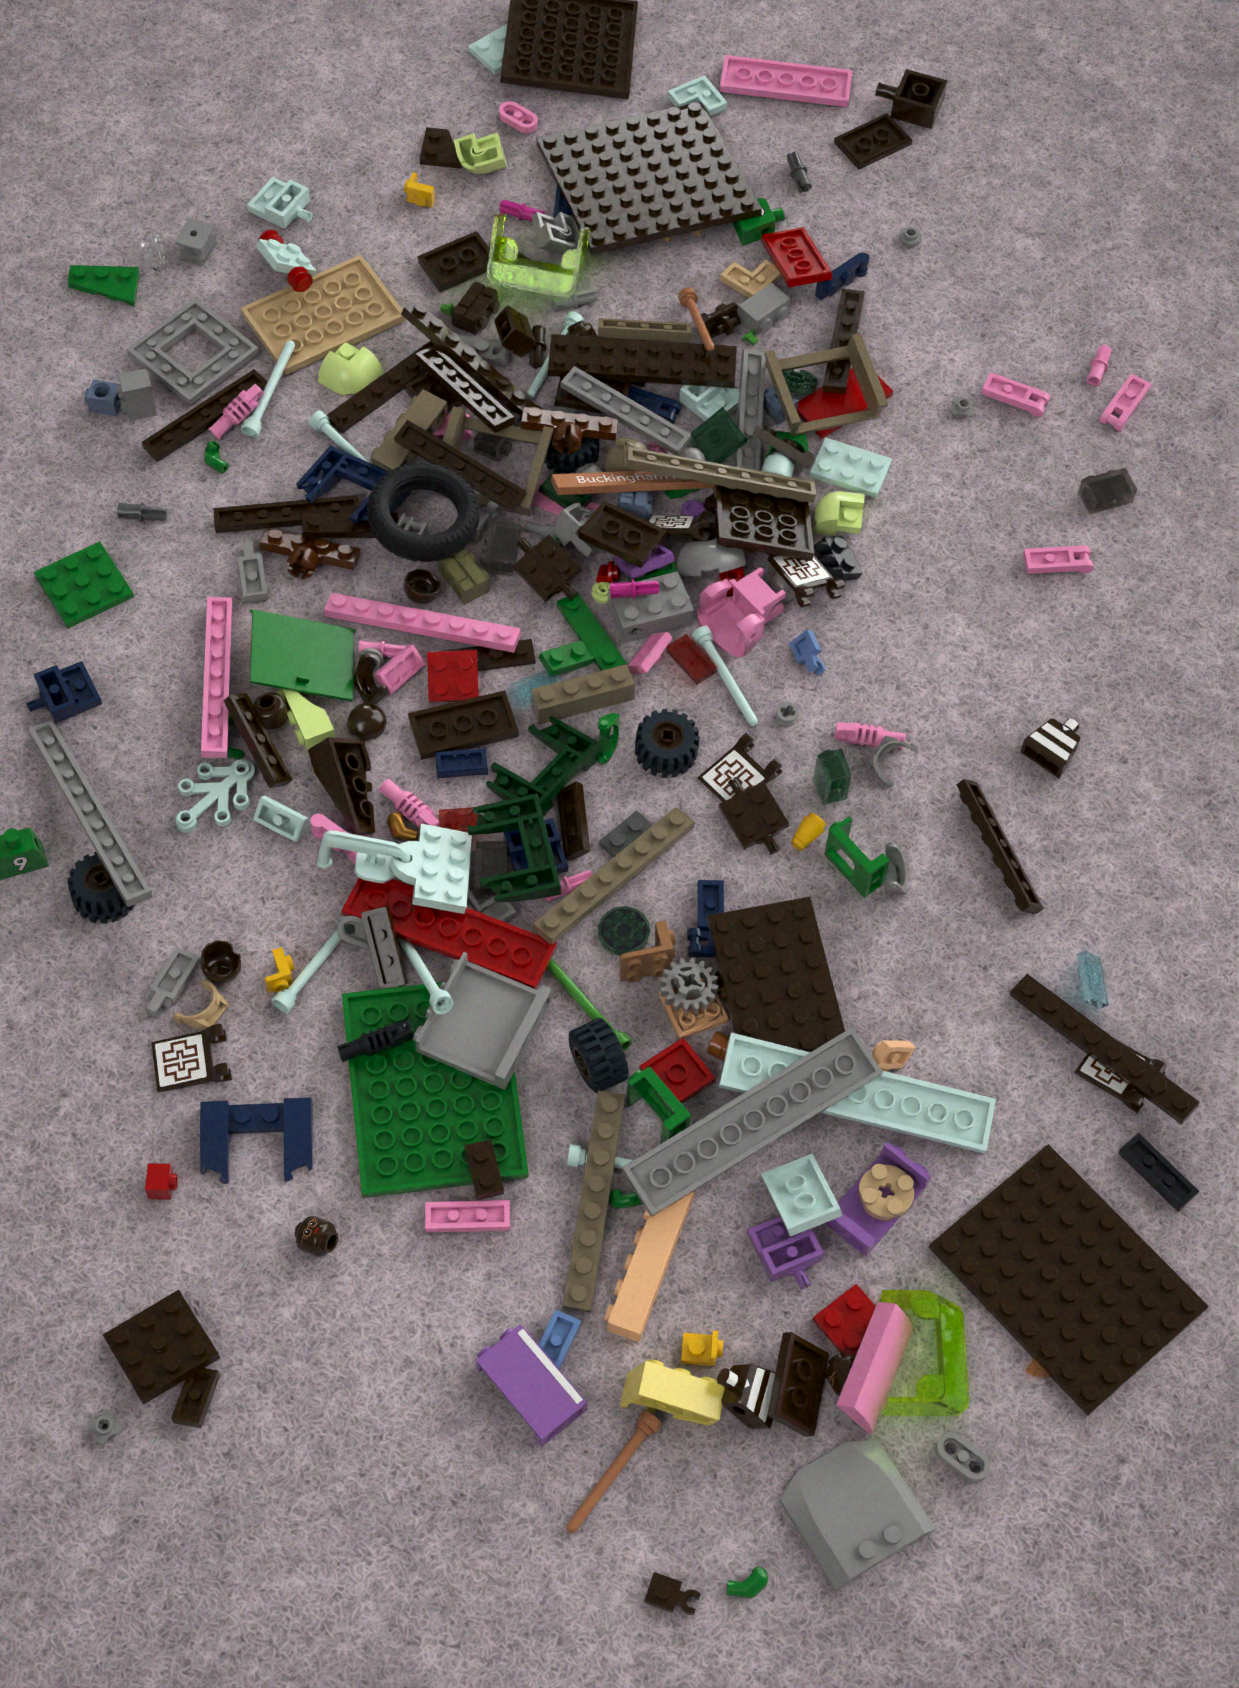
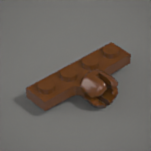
[521,407,618,455]
[260,528,360,580]

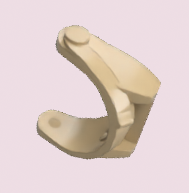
[173,979,229,1031]

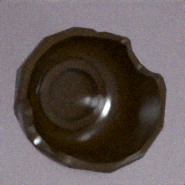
[403,569,441,604]
[346,703,387,741]
[200,940,241,983]

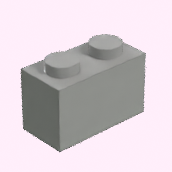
[738,283,791,335]
[116,368,157,421]

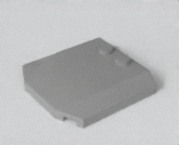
[779,1440,936,1592]

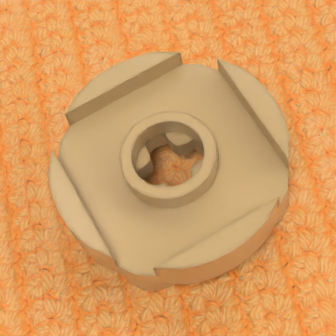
[858,1164,914,1221]

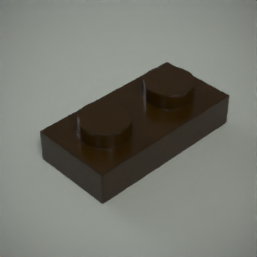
[464,1139,504,1200]
[171,1368,220,1428]

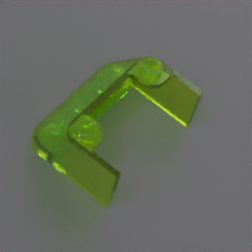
[486,212,590,298]
[877,1290,970,1416]

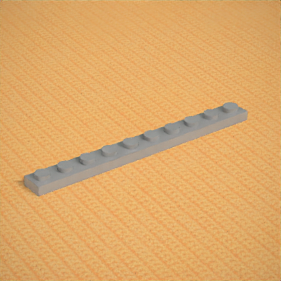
[28,720,153,907]

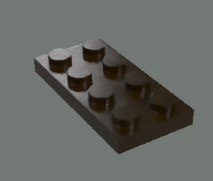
[408,690,519,760]

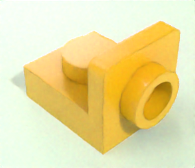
[681,1330,723,1366]

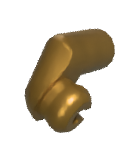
[387,812,419,841]

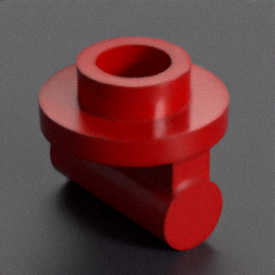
[596,561,621,583]

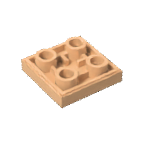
[659,978,729,1040]

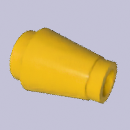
[790,813,826,852]

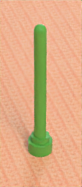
[547,958,632,1051]

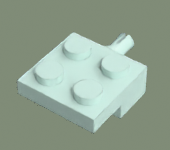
[247,177,313,229]
[679,385,739,428]

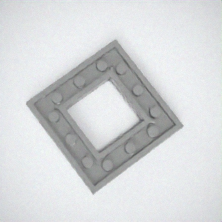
[126,298,259,406]

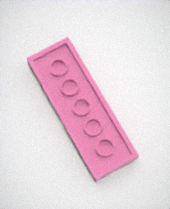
[720,55,853,107]

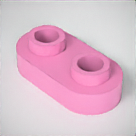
[499,101,538,134]

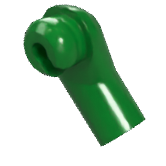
[204,441,229,474]
[609,1189,643,1209]
[726,1567,768,1598]

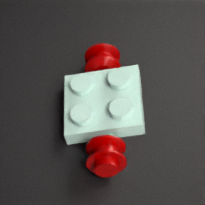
[256,230,316,292]

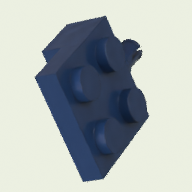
[26,661,102,723]
[503,818,568,874]

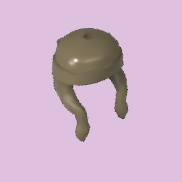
[602,437,647,472]

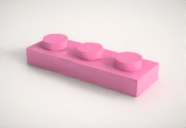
[425,1200,510,1233]

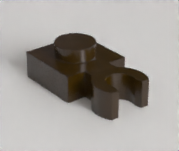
[644,1572,701,1615]

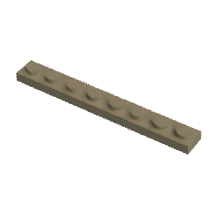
[626,447,816,503]
[532,807,695,945]
[563,1091,625,1313]

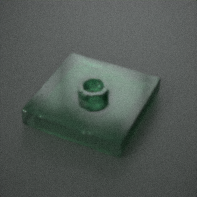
[690,407,749,464]

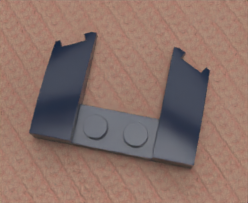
[296,445,411,523]
[200,1097,313,1184]

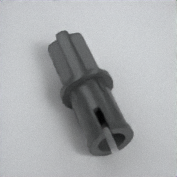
[787,151,812,193]
[117,503,167,522]

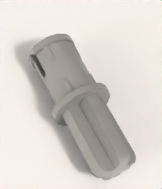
[551,289,597,311]

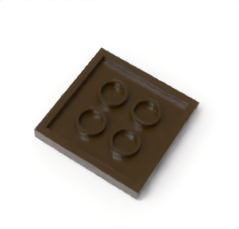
[103,1290,220,1405]

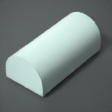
[253,796,310,843]

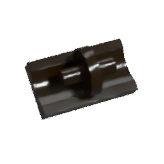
[701,302,741,339]

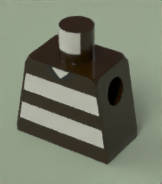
[1020,718,1081,779]
[717,1364,775,1429]

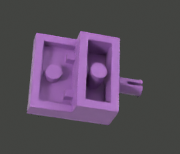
[747,1216,824,1290]

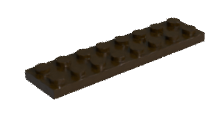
[548,334,737,388]

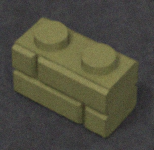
[438,549,490,604]

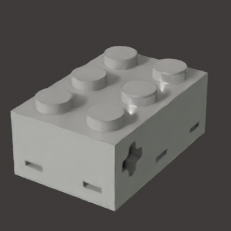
[607,571,694,644]

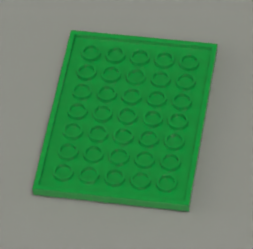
[342,981,529,1198]

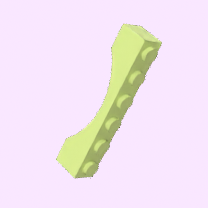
[250,613,335,752]

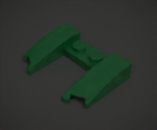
[486,716,603,817]
[467,794,561,903]

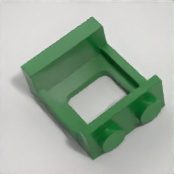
[824,817,890,898]
[626,1066,691,1144]

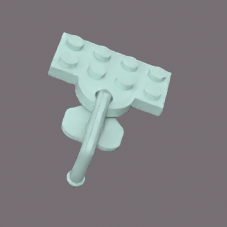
[317,824,472,914]

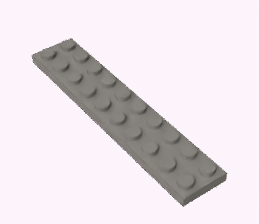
[621,1027,883,1217]

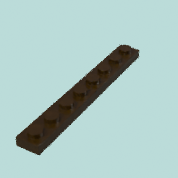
[401,302,543,420]
[1010,974,1200,1125]

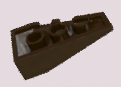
[308,737,375,834]

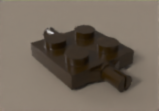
[512,535,582,603]
[719,777,789,855]

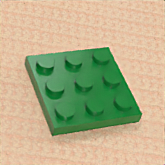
[34,541,134,629]

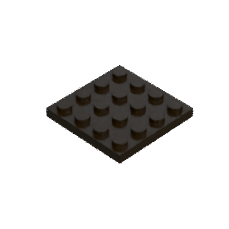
[713,484,814,561]

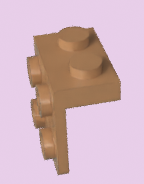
[619,920,676,983]

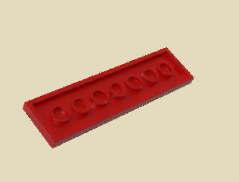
[341,878,557,989]

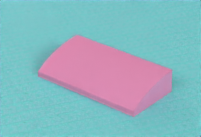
[836,1302,913,1434]

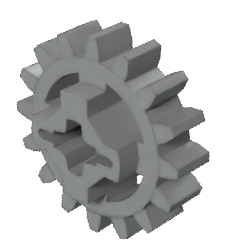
[660,957,718,1015]

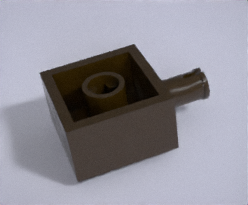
[875,69,948,129]

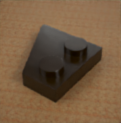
[419,127,462,169]

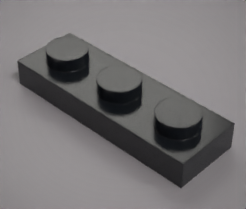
[1118,1133,1199,1212]

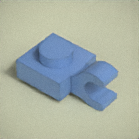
[789,629,826,676]

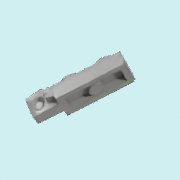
[237,540,269,603]
[146,947,201,1019]

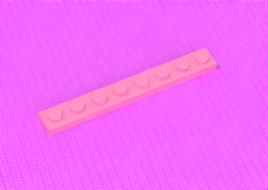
[324,593,521,653]
[201,597,232,758]

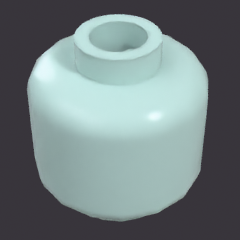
[761,452,794,477]

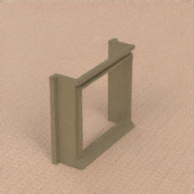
[764,333,888,436]
[437,406,554,516]

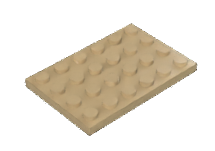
[240,255,406,375]

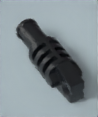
[337,1021,414,1063]

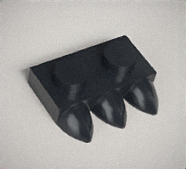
[813,536,863,580]

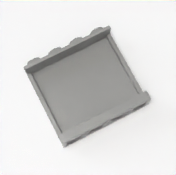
[413,952,552,1090]

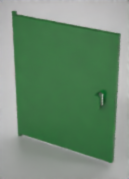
[250,609,356,702]

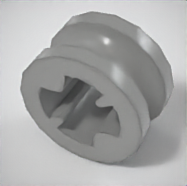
[776,702,799,727]

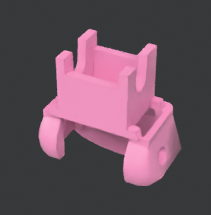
[697,567,786,657]

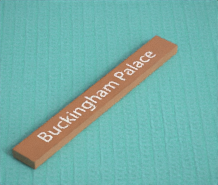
[551,471,714,495]

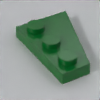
[67,265,139,307]

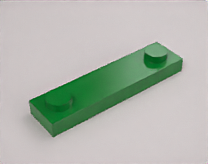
[556,592,627,671]

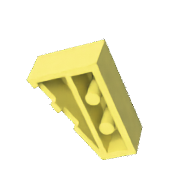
[620,1359,725,1426]

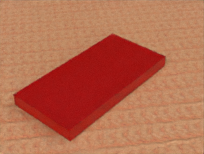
[761,227,832,288]
[797,368,893,439]

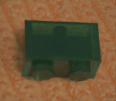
[813,749,852,805]

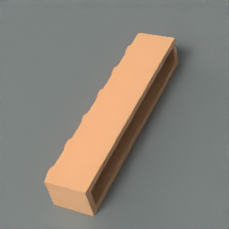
[604,1190,696,1342]

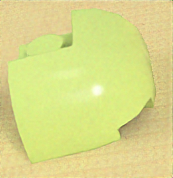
[454,133,507,174]
[318,342,383,396]
[812,491,865,536]

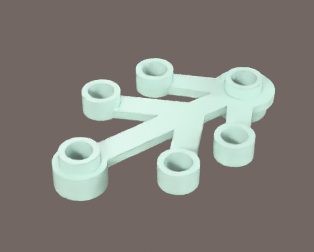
[176,759,255,833]

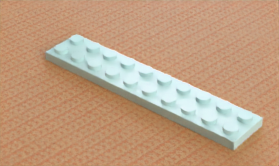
[718,1033,996,1153]

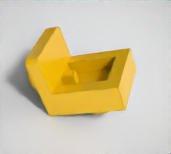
[404,172,435,208]
[264,947,295,993]

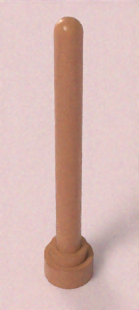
[678,287,714,352]
[566,1410,662,1533]

